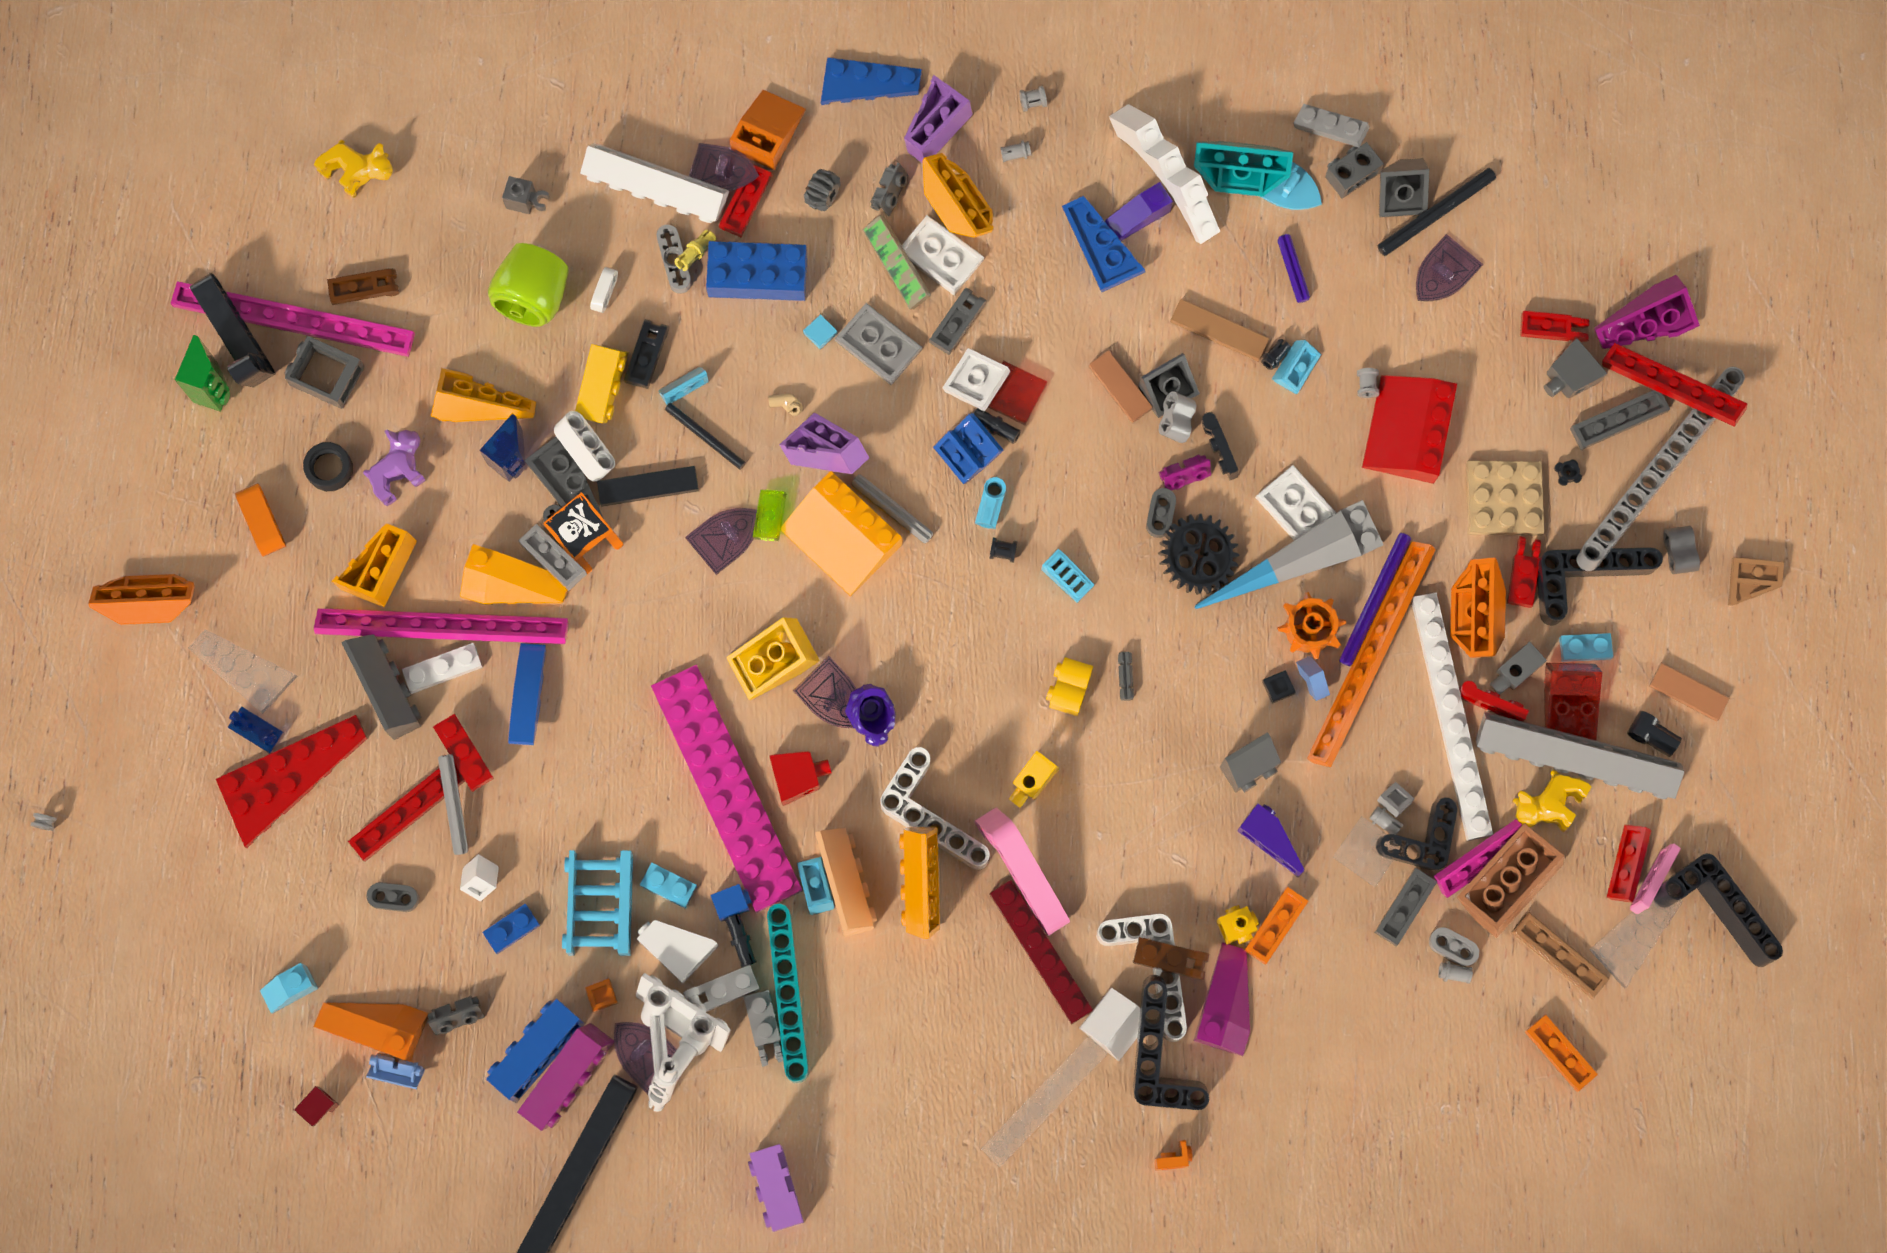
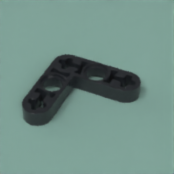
[1376,798,1457,870]

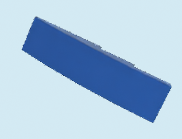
[508,643,546,745]

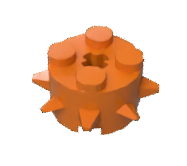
[1277,592,1346,659]

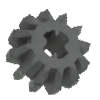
[804,169,841,211]

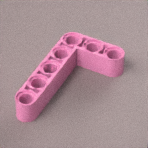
[975,807,1070,936]

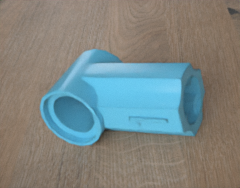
[975,477,1006,529]

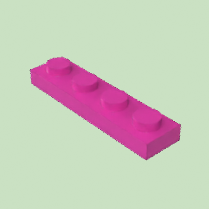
[1434,819,1522,898]

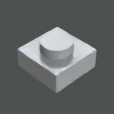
[1377,782,1415,817]

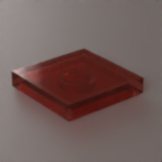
[987,361,1047,425]

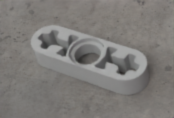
[657,225,691,294]

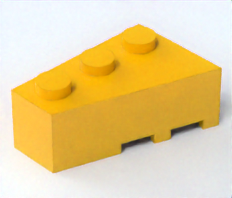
[575,344,629,424]

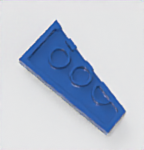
[821,57,922,105]

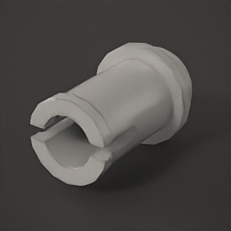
[1000,140,1031,162]
[1369,806,1403,835]
[1438,961,1473,984]

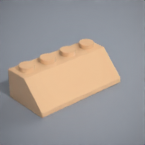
[815,828,877,937]

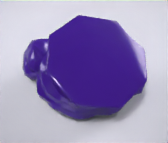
[845,684,896,747]

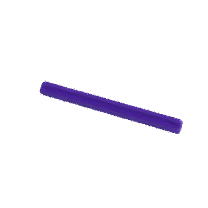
[1339,533,1411,666]

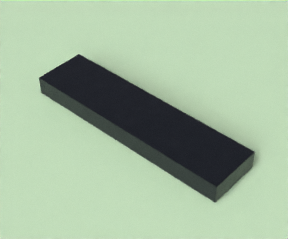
[597,466,699,507]

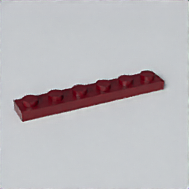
[989,880,1093,1025]

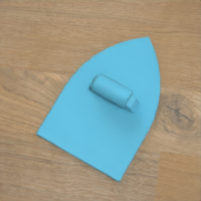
[1259,162,1322,210]

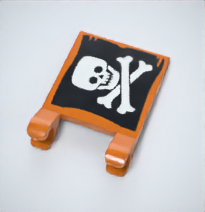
[543,492,624,574]

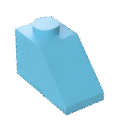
[260,963,318,1014]

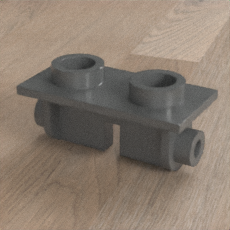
[870,163,908,216]
[428,996,485,1035]

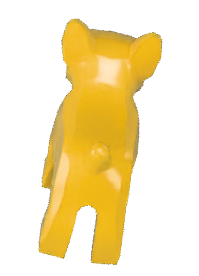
[314,140,393,198]
[1512,770,1592,832]

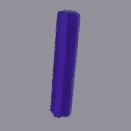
[1278,234,1310,303]

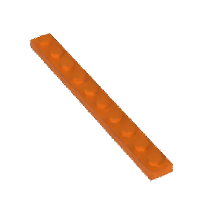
[1307,541,1436,768]

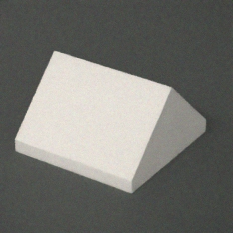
[1079,988,1149,1061]

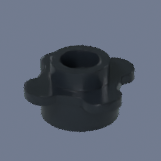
[1554,460,1582,486]

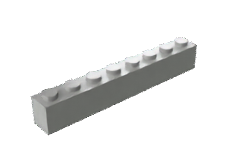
[1476,712,1685,799]

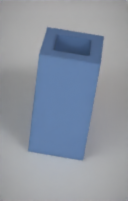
[1296,656,1330,701]

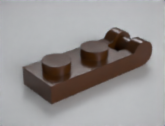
[327,268,399,305]
[1133,937,1209,980]

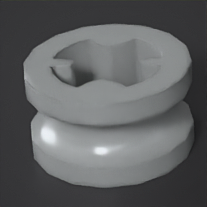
[30,813,57,831]

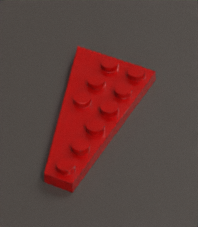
[216,715,367,848]

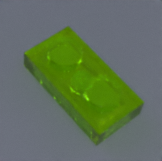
[753,490,787,541]

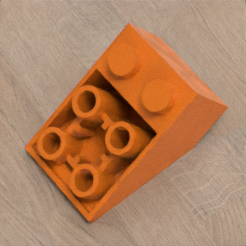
[730,90,806,171]

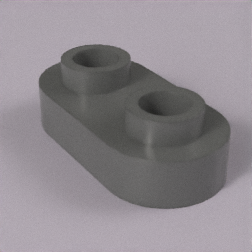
[1146,488,1176,538]
[366,883,419,912]

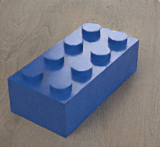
[706,241,807,301]
[486,999,585,1103]

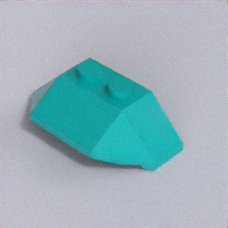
[1194,141,1293,197]

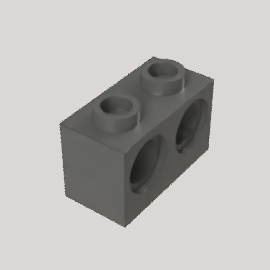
[1325,142,1384,199]

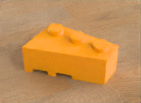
[332,523,417,607]

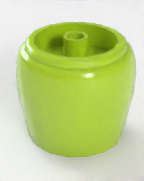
[488,243,569,327]

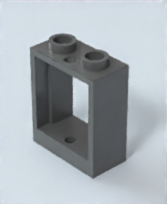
[285,336,365,409]

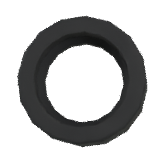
[303,442,353,492]

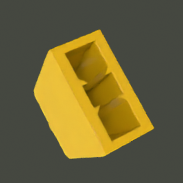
[1008,751,1059,808]

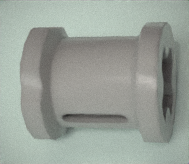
[1019,85,1047,112]
[1357,368,1379,398]

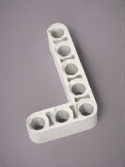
[880,747,990,870]
[1096,914,1187,1042]

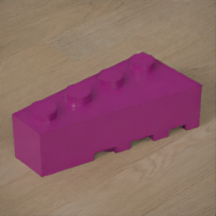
[517,1023,615,1131]

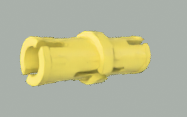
[675,229,716,271]

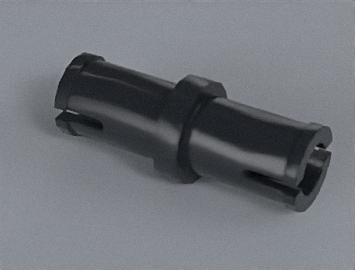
[974,408,1021,444]
[725,914,757,968]

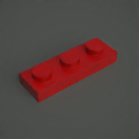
[719,164,772,238]
[433,713,494,792]
[1607,825,1651,903]

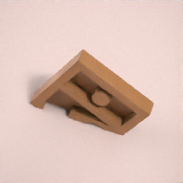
[1728,557,1784,606]

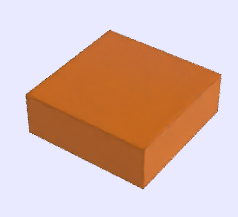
[585,979,618,1012]

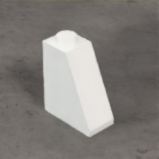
[637,920,719,983]

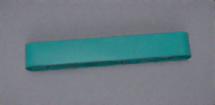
[767,904,809,1083]

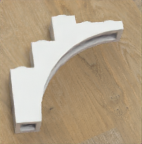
[1109,104,1220,244]

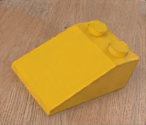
[726,617,820,700]

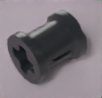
[989,537,1018,563]

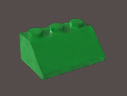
[174,335,230,412]

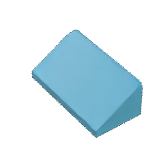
[1272,340,1322,394]
[658,367,709,405]

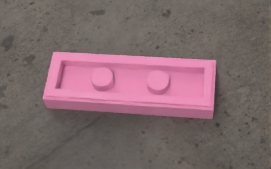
[1630,843,1681,914]

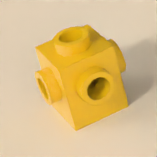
[1216,905,1259,945]

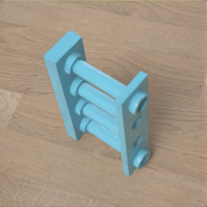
[562,850,633,956]

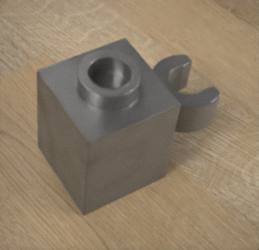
[502,176,550,214]

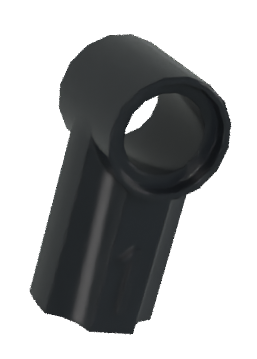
[1627,711,1682,757]

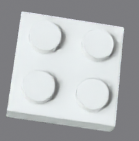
[943,348,1010,412]

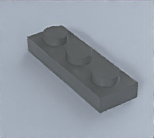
[1374,868,1437,946]

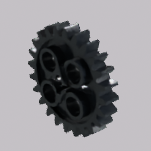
[1158,514,1240,595]

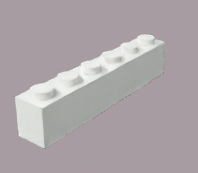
[580,143,729,223]

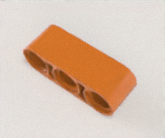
[235,483,286,557]

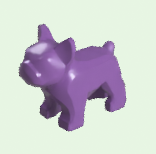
[363,429,426,506]

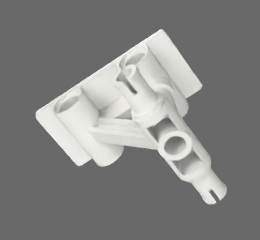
[636,973,731,1112]

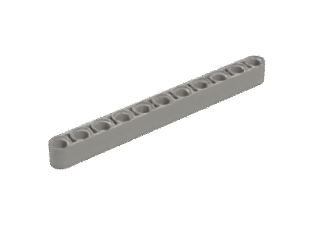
[1577,367,1745,571]

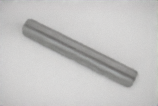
[852,474,933,544]
[438,754,469,855]

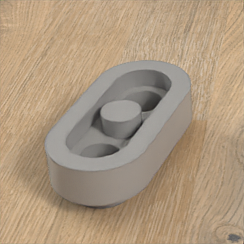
[1429,927,1479,966]

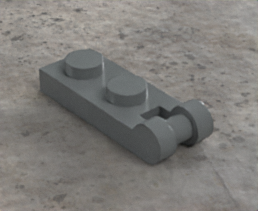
[929,288,987,355]

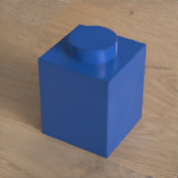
[711,884,752,922]

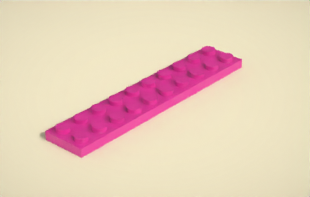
[651,665,802,913]

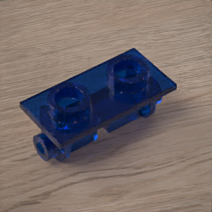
[227,706,284,753]

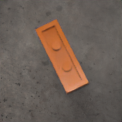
[1244,886,1309,965]
[1525,1015,1598,1092]

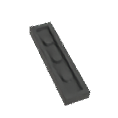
[1570,390,1670,450]

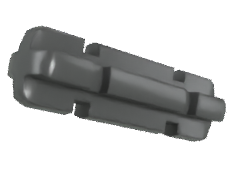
[1118,652,1134,701]

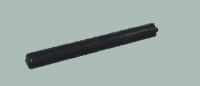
[1377,168,1496,256]

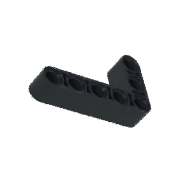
[190,273,275,388]
[1537,547,1663,626]
[1654,853,1783,967]
[1133,975,1210,1110]

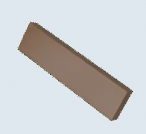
[1170,299,1269,362]
[1512,912,1610,999]

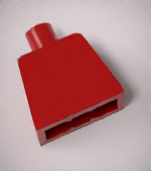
[769,751,832,806]

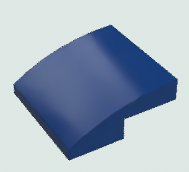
[933,413,1004,484]

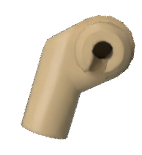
[769,393,803,416]

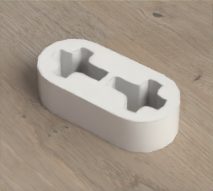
[590,267,618,313]

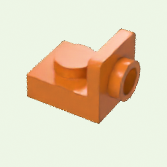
[1154,1140,1193,1171]

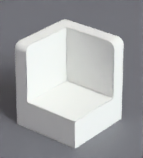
[460,854,499,901]

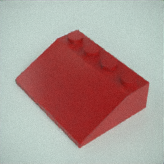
[1362,375,1457,484]

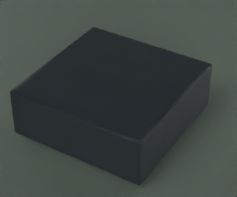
[1262,670,1296,704]

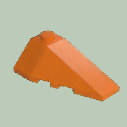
[313,1002,429,1062]

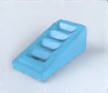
[1041,549,1094,603]

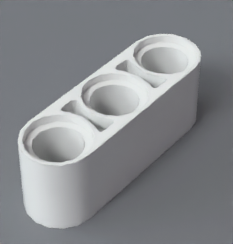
[554,411,615,482]

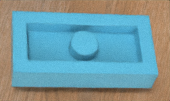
[1559,633,1613,662]
[640,862,697,909]

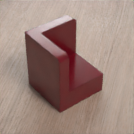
[294,1086,339,1126]

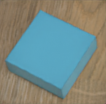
[803,314,838,349]

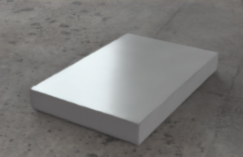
[835,303,922,385]

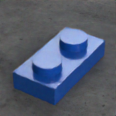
[482,903,540,954]

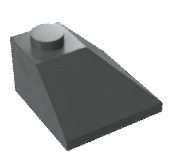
[1379,158,1429,217]

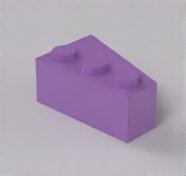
[904,75,973,163]
[779,413,869,474]
[748,1144,804,1232]

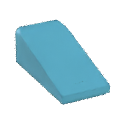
[797,857,834,915]

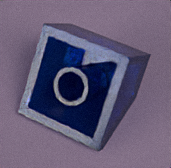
[480,413,525,482]

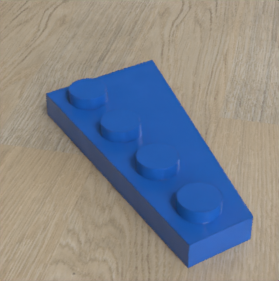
[1062,196,1146,293]

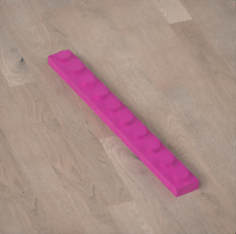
[170,281,415,357]
[314,608,568,644]

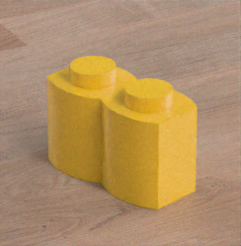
[1046,657,1093,716]

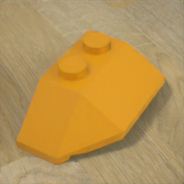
[923,153,994,238]

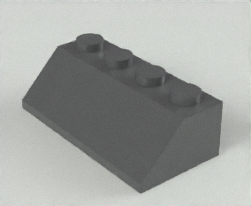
[341,634,422,740]

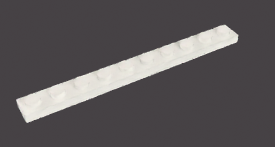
[1411,593,1493,841]

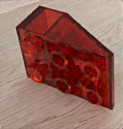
[1544,662,1602,741]

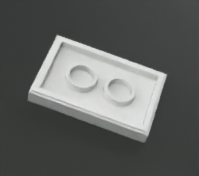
[902,215,984,296]
[1256,465,1336,540]

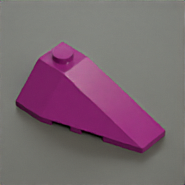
[1594,275,1700,349]
[1193,942,1250,1056]

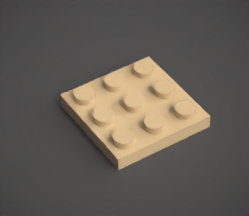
[1466,461,1544,536]

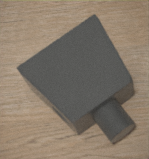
[1544,339,1607,398]
[1489,642,1547,695]

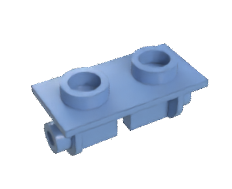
[366,1053,425,1089]

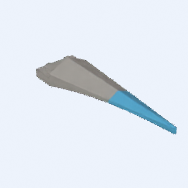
[1194,500,1384,609]

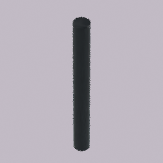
[665,402,746,470]

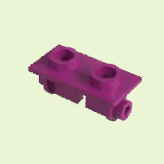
[1159,454,1211,491]

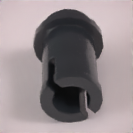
[1261,339,1291,370]

